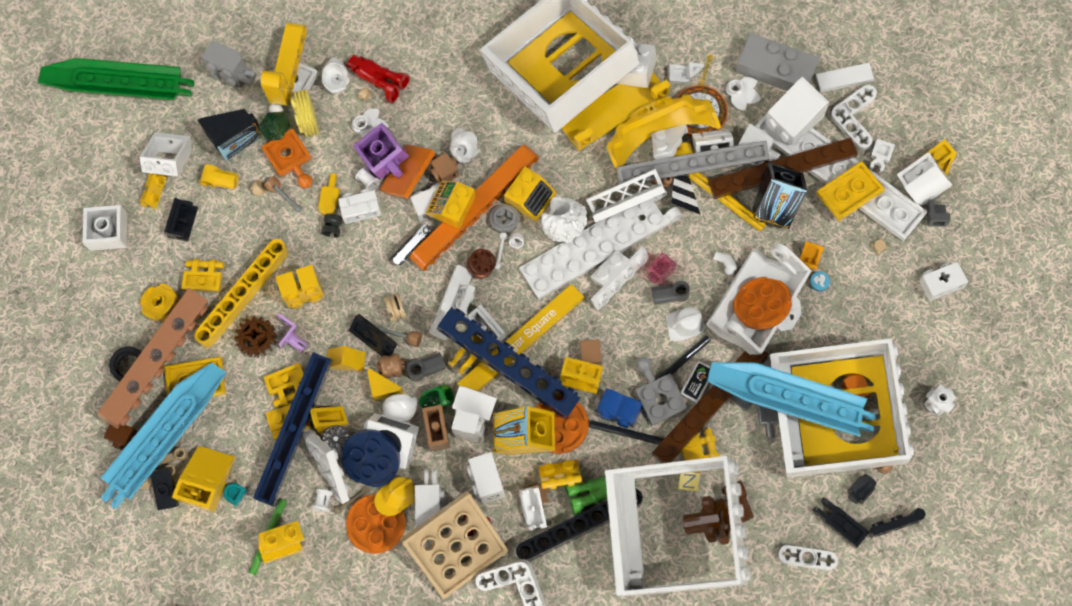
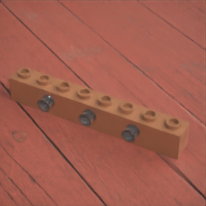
[98,288,209,429]

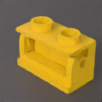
[560,357,603,394]

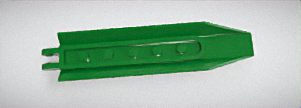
[38,58,195,100]

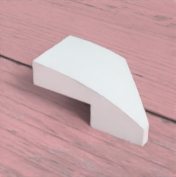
[667,62,704,84]

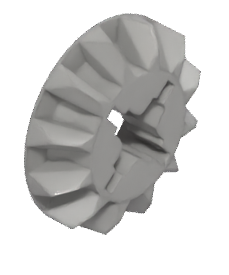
[490,204,520,233]

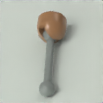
[264,176,302,212]
[377,326,422,347]

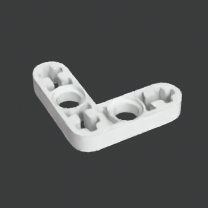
[830,85,877,151]
[476,559,546,606]

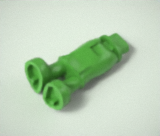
[564,476,636,516]

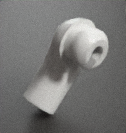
[713,251,737,275]

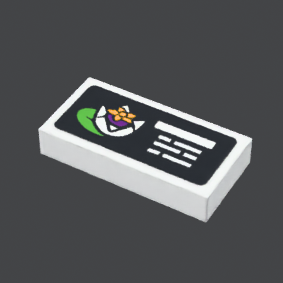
[680,361,710,404]

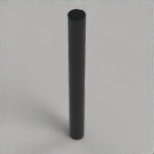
[656,335,711,380]
[589,420,665,445]

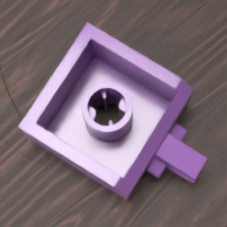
[353,122,409,179]

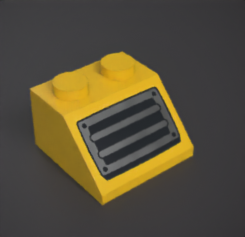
[504,167,557,222]

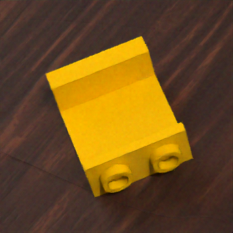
[257,521,304,564]

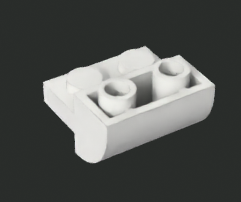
[897,152,953,207]

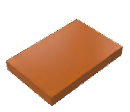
[379,144,435,199]

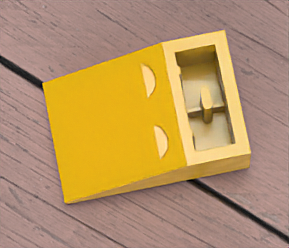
[172,446,235,513]

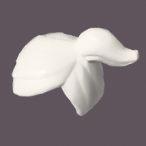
[381,394,417,422]

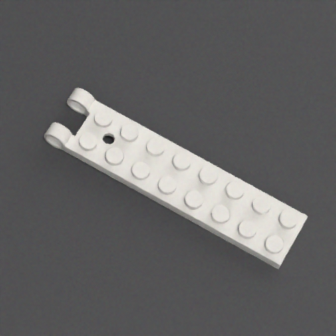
[519,188,682,300]

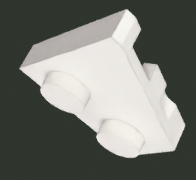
[652,124,688,160]

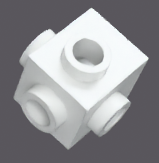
[924,384,956,417]

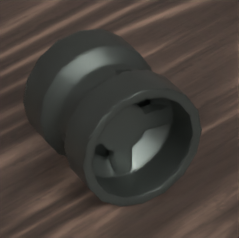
[321,213,343,238]

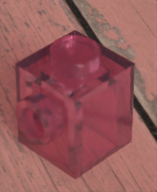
[647,252,677,286]

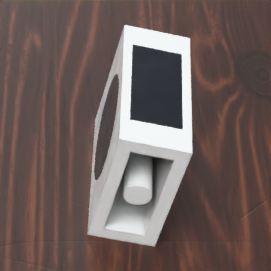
[364,413,419,469]

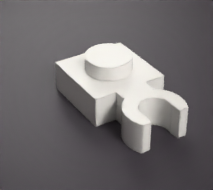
[869,139,895,174]

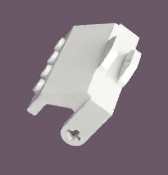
[706,243,812,355]

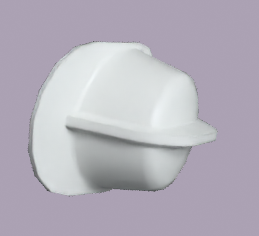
[666,307,706,342]

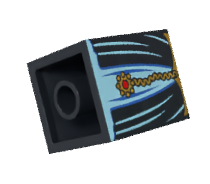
[198,109,262,161]
[752,162,807,229]

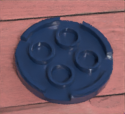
[341,429,400,487]

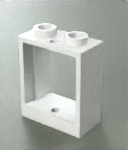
[140,132,192,177]

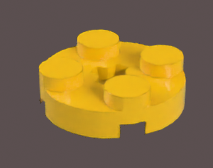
[140,283,180,322]

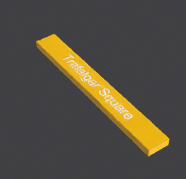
[457,284,585,391]

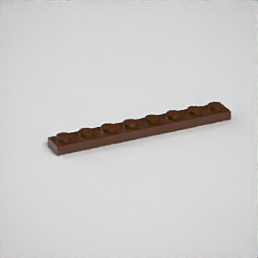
[708,137,858,200]
[652,351,768,463]

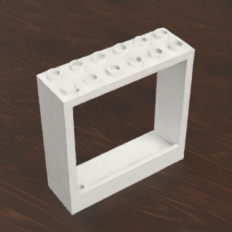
[605,456,751,597]

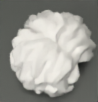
[541,196,587,244]

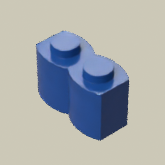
[597,388,642,428]

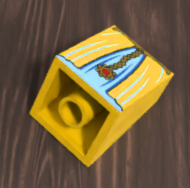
[493,406,555,455]

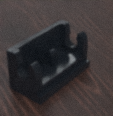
[164,198,198,242]

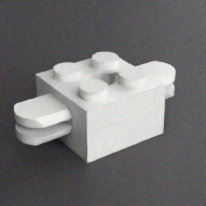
[415,469,447,547]

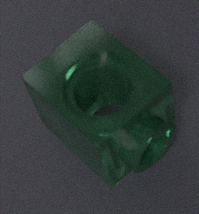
[258,111,291,141]

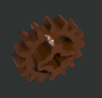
[234,316,277,358]

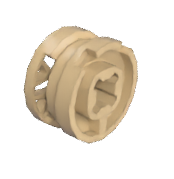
[384,293,407,323]

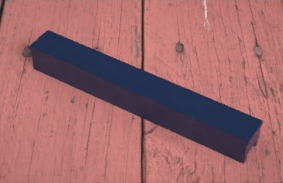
[253,352,333,506]

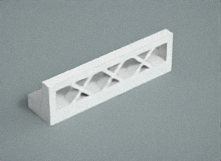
[586,168,665,222]

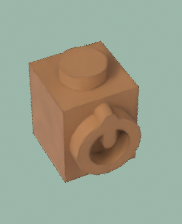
[429,153,459,183]

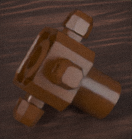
[683,496,731,545]

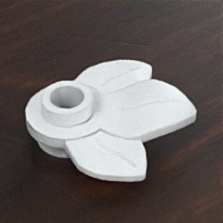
[726,77,761,111]
[352,109,389,138]

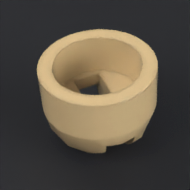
[250,180,267,196]

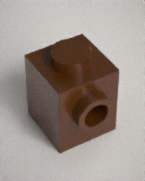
[104,424,138,450]

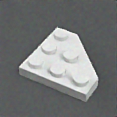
[302,430,349,504]

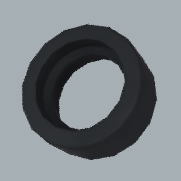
[109,346,141,382]

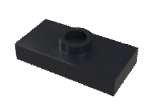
[150,467,179,510]

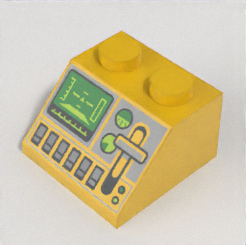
[425,181,476,229]

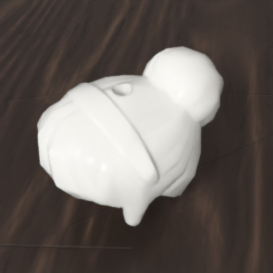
[322,57,350,94]
[450,128,480,164]

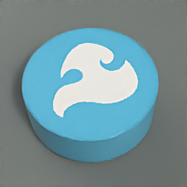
[810,272,830,292]

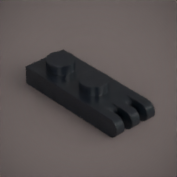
[349,314,397,356]

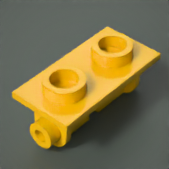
[139,173,167,209]

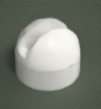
[509,232,524,249]

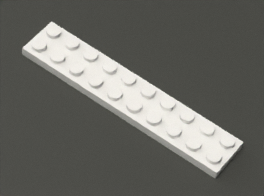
[755,102,928,242]

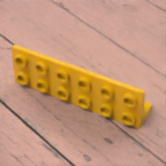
[561,72,670,152]

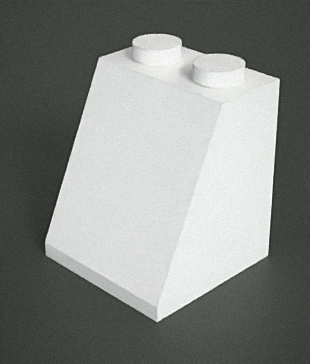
[765,77,829,145]

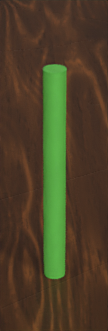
[248,498,287,576]

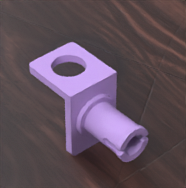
[277,313,309,353]

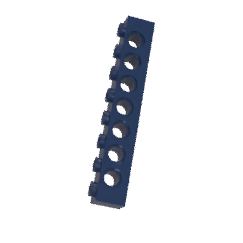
[436,307,580,419]

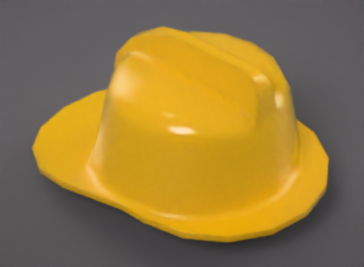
[374,477,415,516]

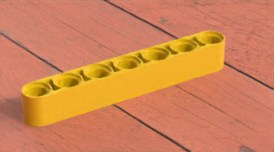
[194,239,288,348]

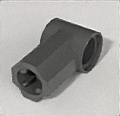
[651,281,690,305]
[407,352,446,382]

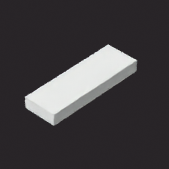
[815,63,874,93]

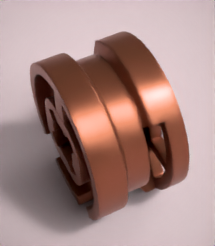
[467,249,496,279]

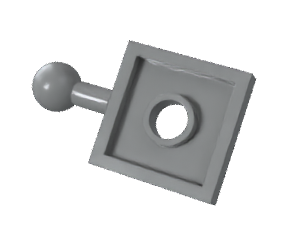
[635,357,688,426]

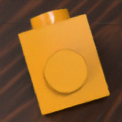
[800,241,824,272]

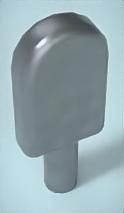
[757,405,779,439]

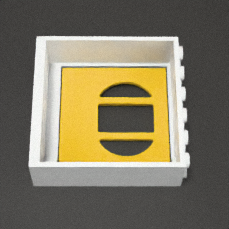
[480,0,640,133]
[770,338,914,478]

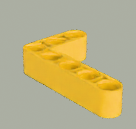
[261,23,307,106]

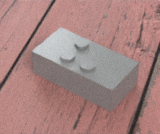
[736,33,820,91]

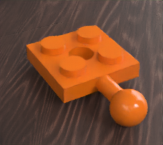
[261,128,313,189]

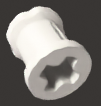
[355,167,380,190]
[311,489,333,513]

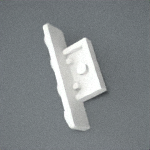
[590,247,649,310]
[430,265,475,341]

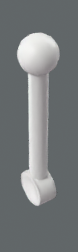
[495,233,507,269]

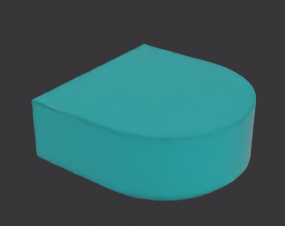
[223,483,248,507]

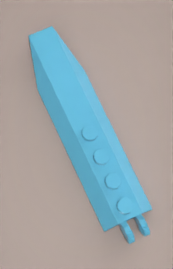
[707,362,876,437]
[101,363,226,509]

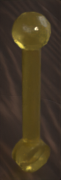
[698,54,714,86]

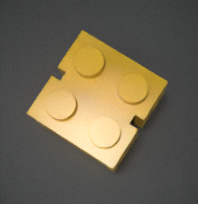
[276,264,325,309]

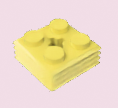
[291,89,319,138]

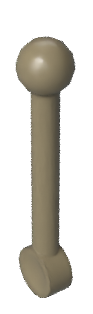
[334,486,370,514]

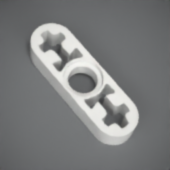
[778,545,838,571]

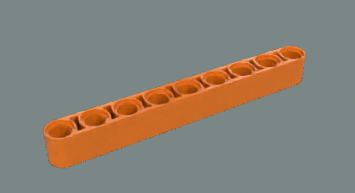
[409,144,539,271]

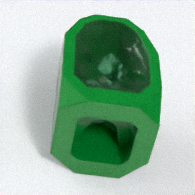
[419,385,454,408]

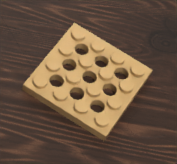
[400,491,509,600]

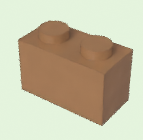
[422,405,450,452]

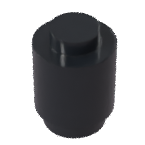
[847,474,877,504]

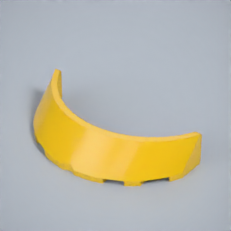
[607,95,721,173]

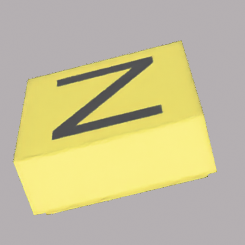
[678,471,700,491]

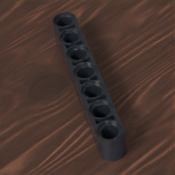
[516,489,643,562]

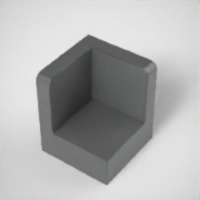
[926,199,950,227]

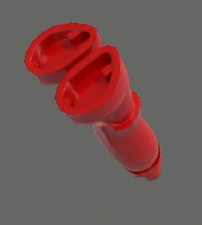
[346,55,410,104]

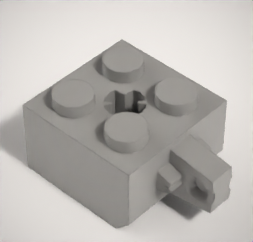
[202,40,257,88]

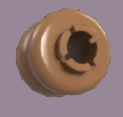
[377,353,406,379]

